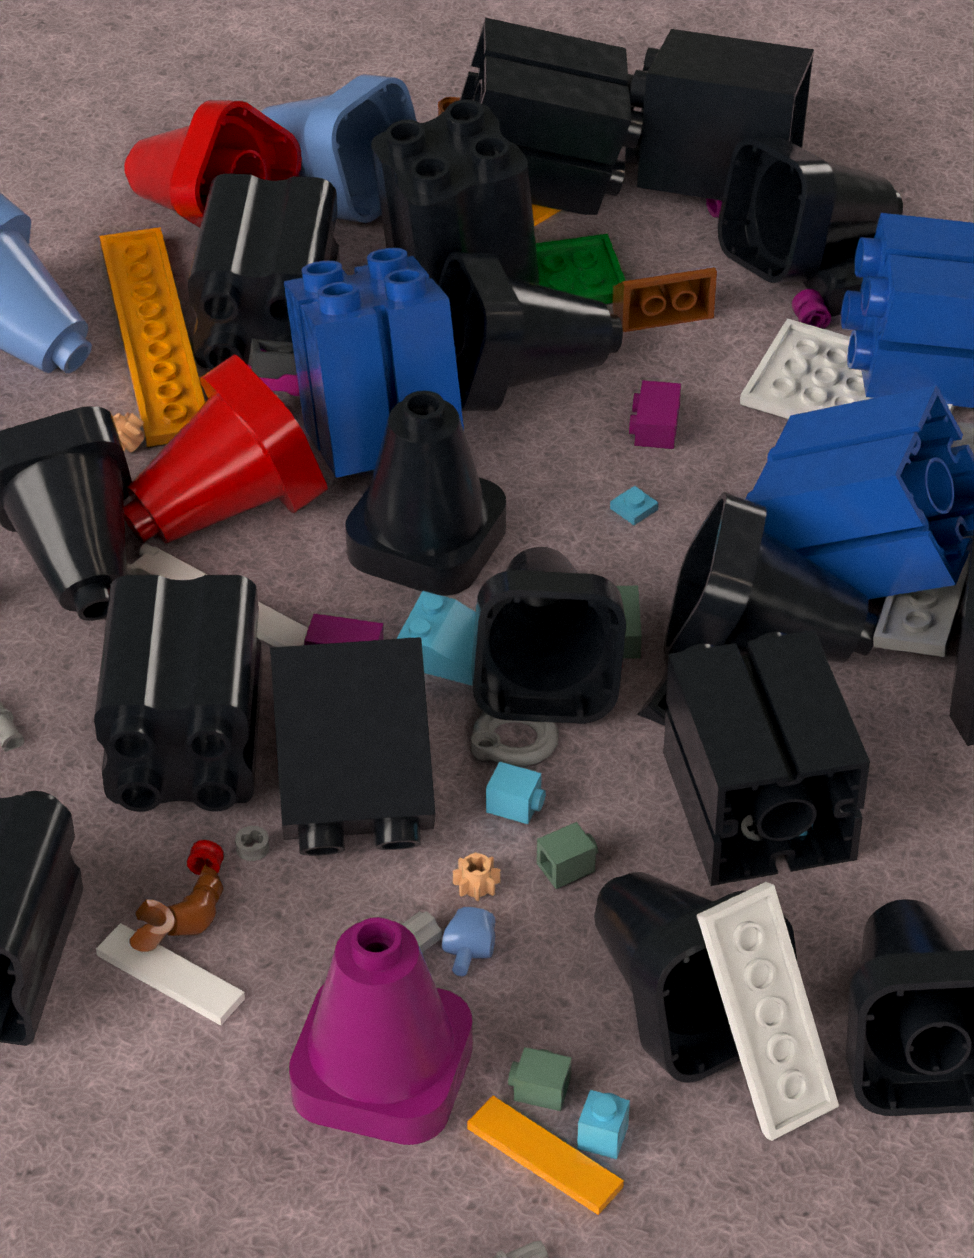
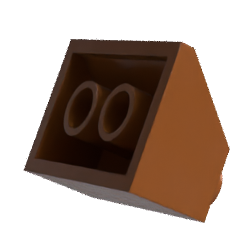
[612,267,717,332]

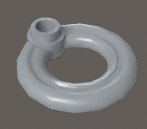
[470,712,559,767]

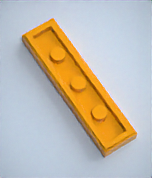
[467,1095,624,1215]

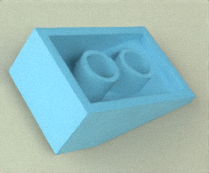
[397,591,476,686]

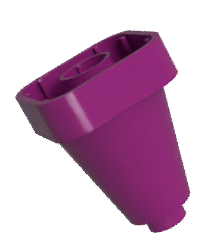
[289,917,473,1145]

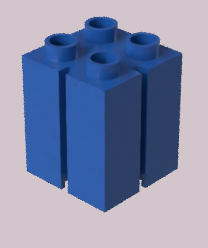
[841,213,974,408]
[284,248,464,478]
[746,385,974,599]

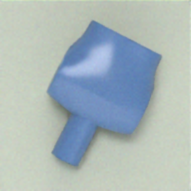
[442,907,496,976]

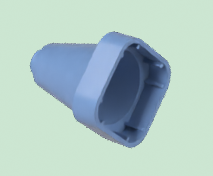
[261,74,417,223]
[0,193,92,373]

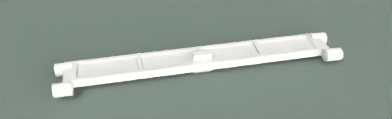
[127,543,308,647]

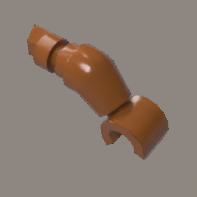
[129,865,224,952]

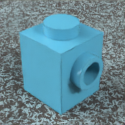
[486,761,546,824]
[577,1090,630,1159]

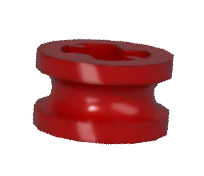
[187,840,224,875]

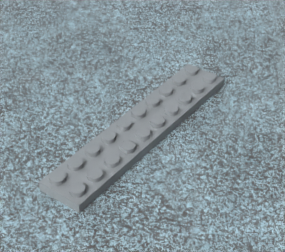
[873,422,974,657]

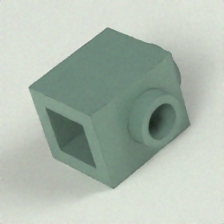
[537,822,598,889]
[508,1047,572,1111]

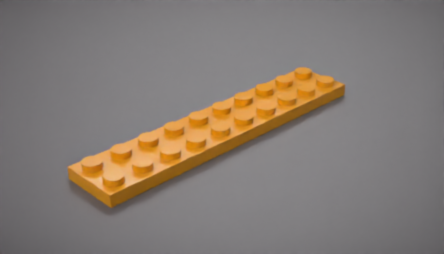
[99,227,205,447]

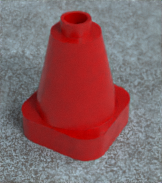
[124,100,302,228]
[124,354,328,544]

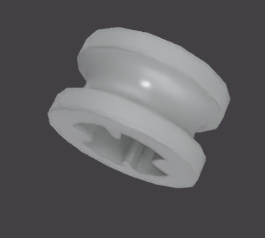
[235,826,270,861]

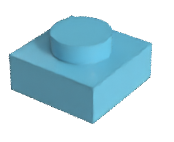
[610,486,658,525]

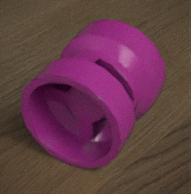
[791,289,831,329]

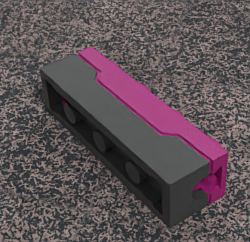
[248,338,300,396]

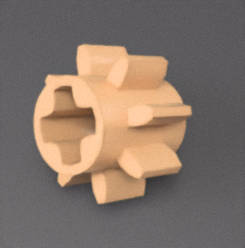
[113,412,145,453]
[453,852,500,901]

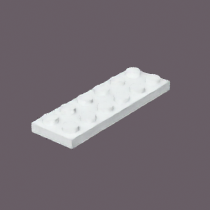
[697,882,839,1141]

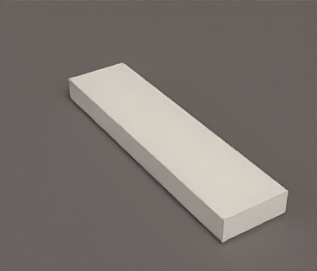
[96,923,245,1025]

